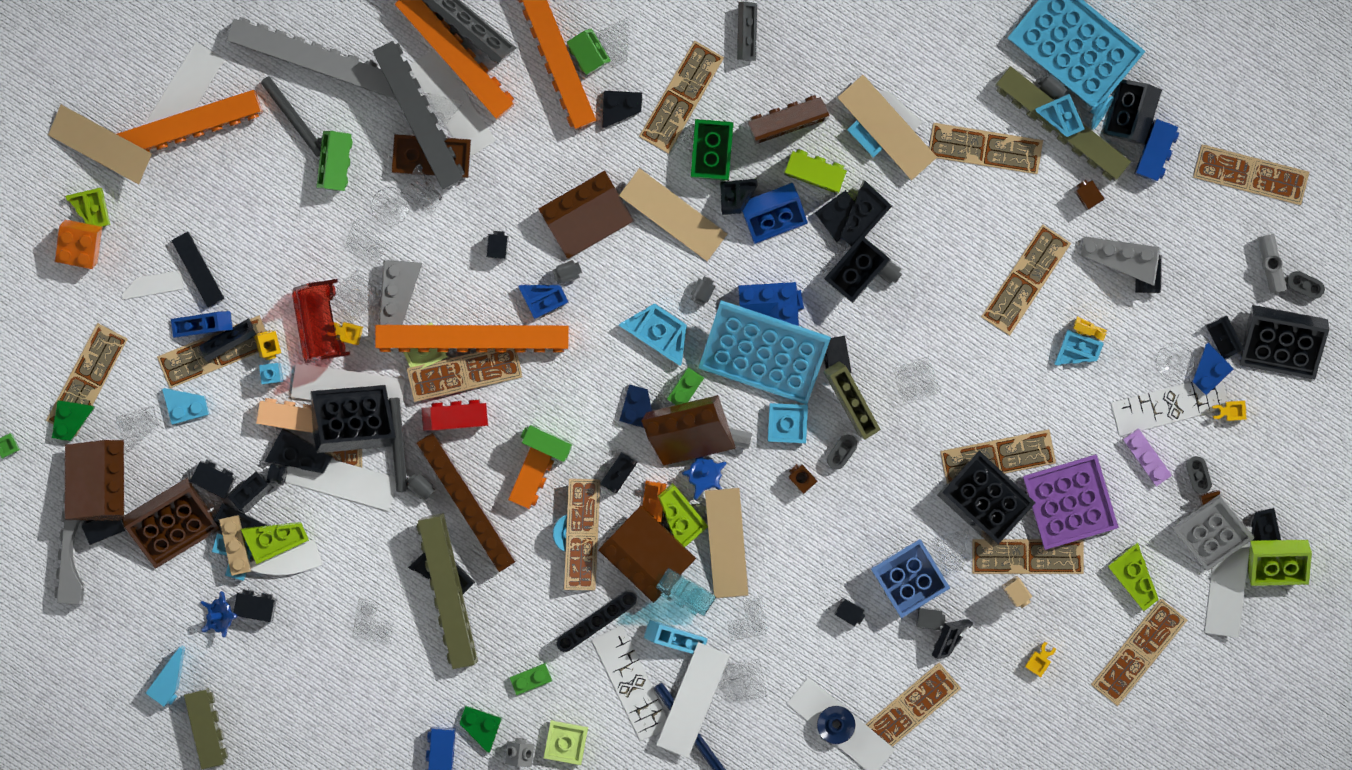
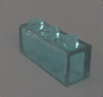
[656,568,716,616]

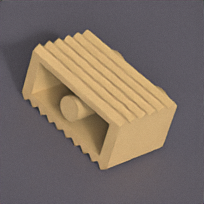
[1002,576,1032,608]

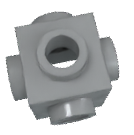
[505,738,534,767]

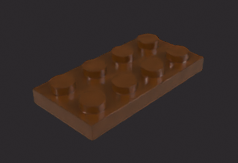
[392,134,471,178]

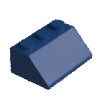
[742,182,808,244]

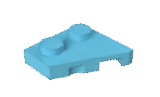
[1035,94,1085,137]
[1054,329,1104,366]
[162,388,210,425]

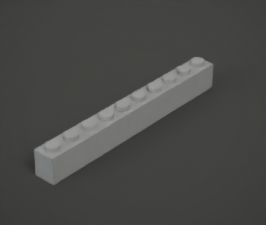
[226,17,413,99]

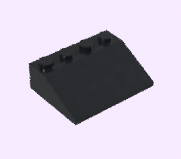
[1239,305,1329,380]
[310,385,396,453]
[937,451,1036,547]

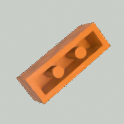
[508,447,554,509]

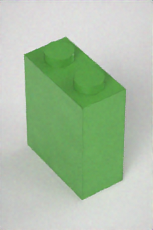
[520,425,573,462]

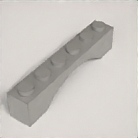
[54,492,85,605]

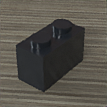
[190,459,237,499]
[233,589,277,623]

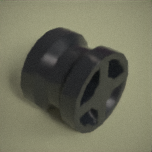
[267,464,287,486]

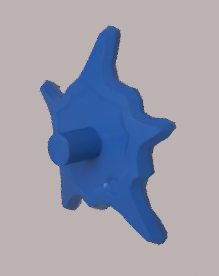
[682,457,727,500]
[201,591,237,637]

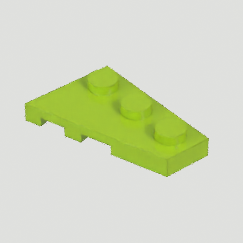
[658,483,708,547]
[241,522,309,564]
[1107,542,1159,611]

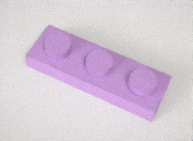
[1122,428,1172,487]

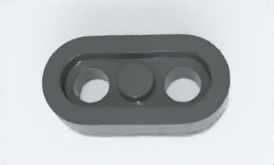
[1287,271,1325,299]
[827,435,858,469]
[1186,456,1212,494]

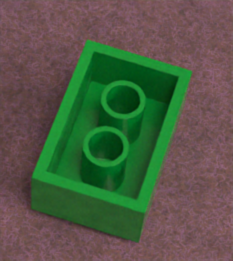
[691,119,734,181]

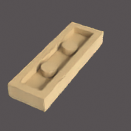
[219,515,251,576]

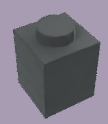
[916,607,946,630]

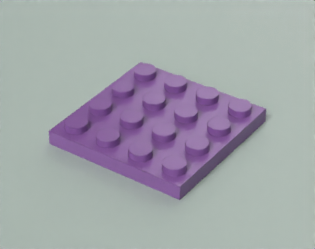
[1023,454,1119,550]

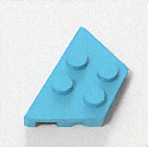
[619,303,687,366]

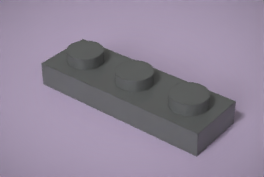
[737,1,757,61]

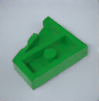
[52,400,95,441]
[459,705,502,753]

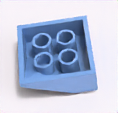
[870,539,950,618]

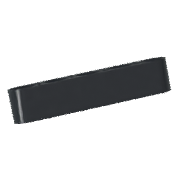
[556,590,637,652]

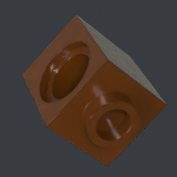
[1074,179,1105,210]
[788,464,818,494]

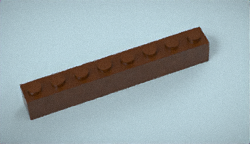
[417,432,517,572]

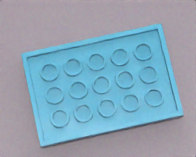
[1007,0,1146,108]
[698,300,831,405]

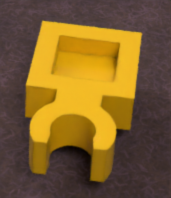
[1073,316,1107,341]
[327,322,363,345]
[1212,400,1247,421]
[1024,641,1056,677]

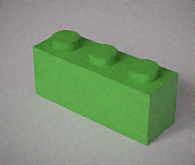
[316,131,353,191]

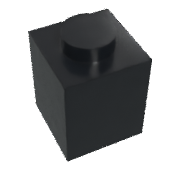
[486,231,509,259]
[834,597,865,627]

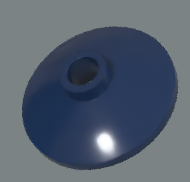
[817,706,856,744]

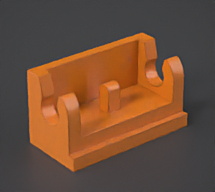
[642,481,667,522]

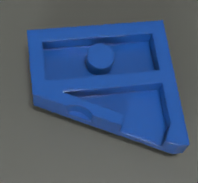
[518,285,569,319]
[1192,342,1234,395]

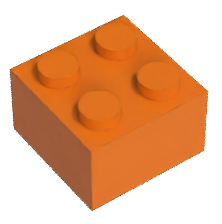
[55,220,102,269]

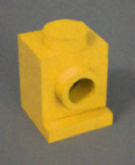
[254,330,281,360]

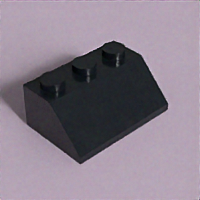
[1103,79,1162,145]
[824,235,891,303]

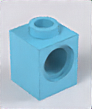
[259,363,283,384]

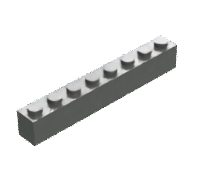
[372,41,465,190]

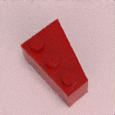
[421,399,488,431]

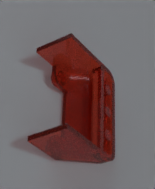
[292,279,350,363]

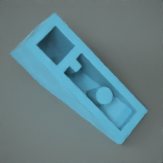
[644,620,708,654]
[146,645,185,707]

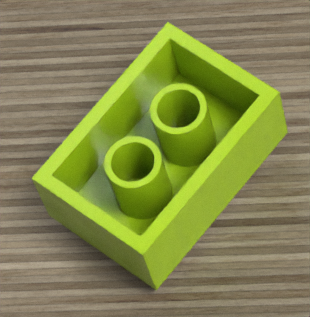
[784,149,847,194]
[1248,540,1312,586]

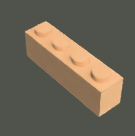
[256,398,313,433]

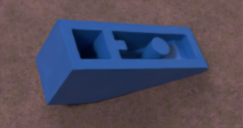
[171,311,233,338]

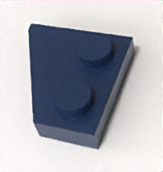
[619,384,652,428]

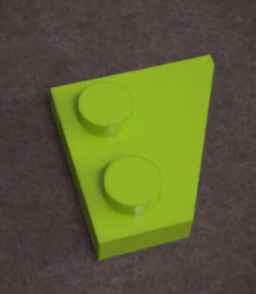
[65,188,110,227]

